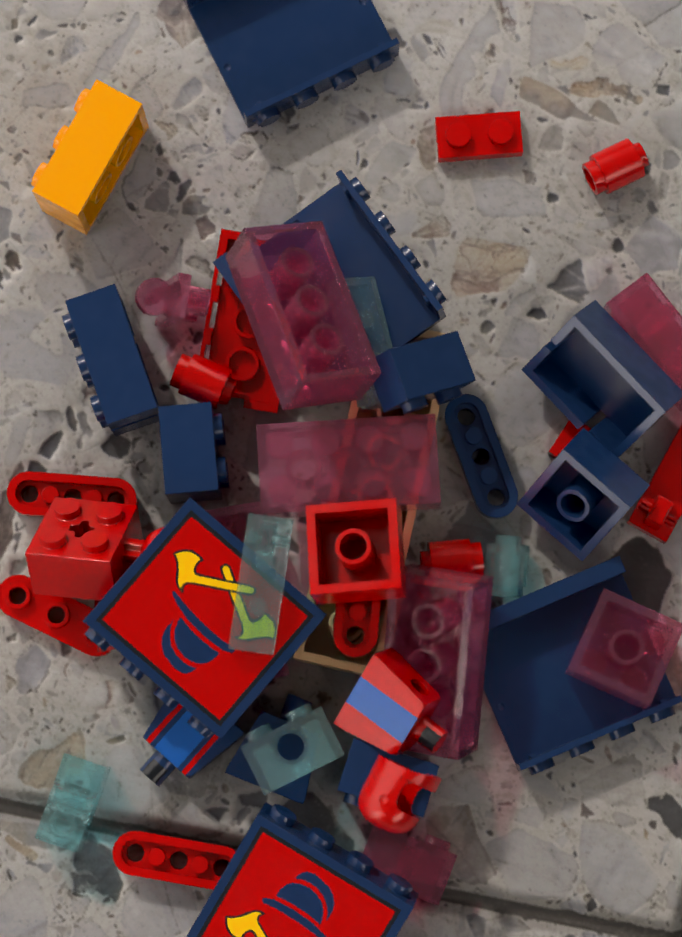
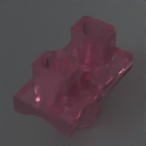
[135,272,211,328]

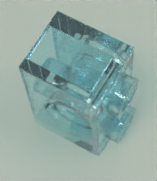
[241,703,345,795]
[35,753,111,852]

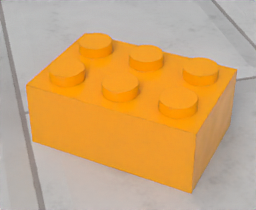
[31,79,149,235]

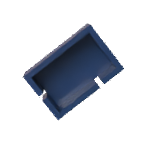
[62,284,159,436]
[521,300,682,458]

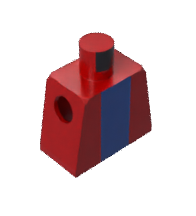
[333,647,449,755]

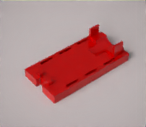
[200,229,286,414]

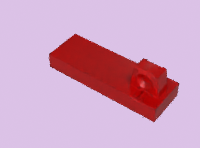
[626,423,682,544]

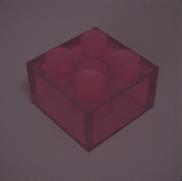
[565,588,682,710]

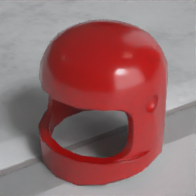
[358,755,442,834]

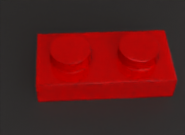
[435,111,523,163]

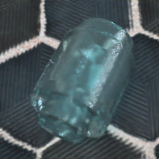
[484,535,530,598]

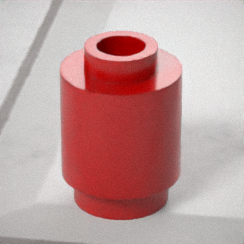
[582,138,649,195]
[170,353,238,409]
[420,538,484,585]

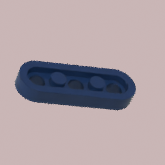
[444,394,518,519]

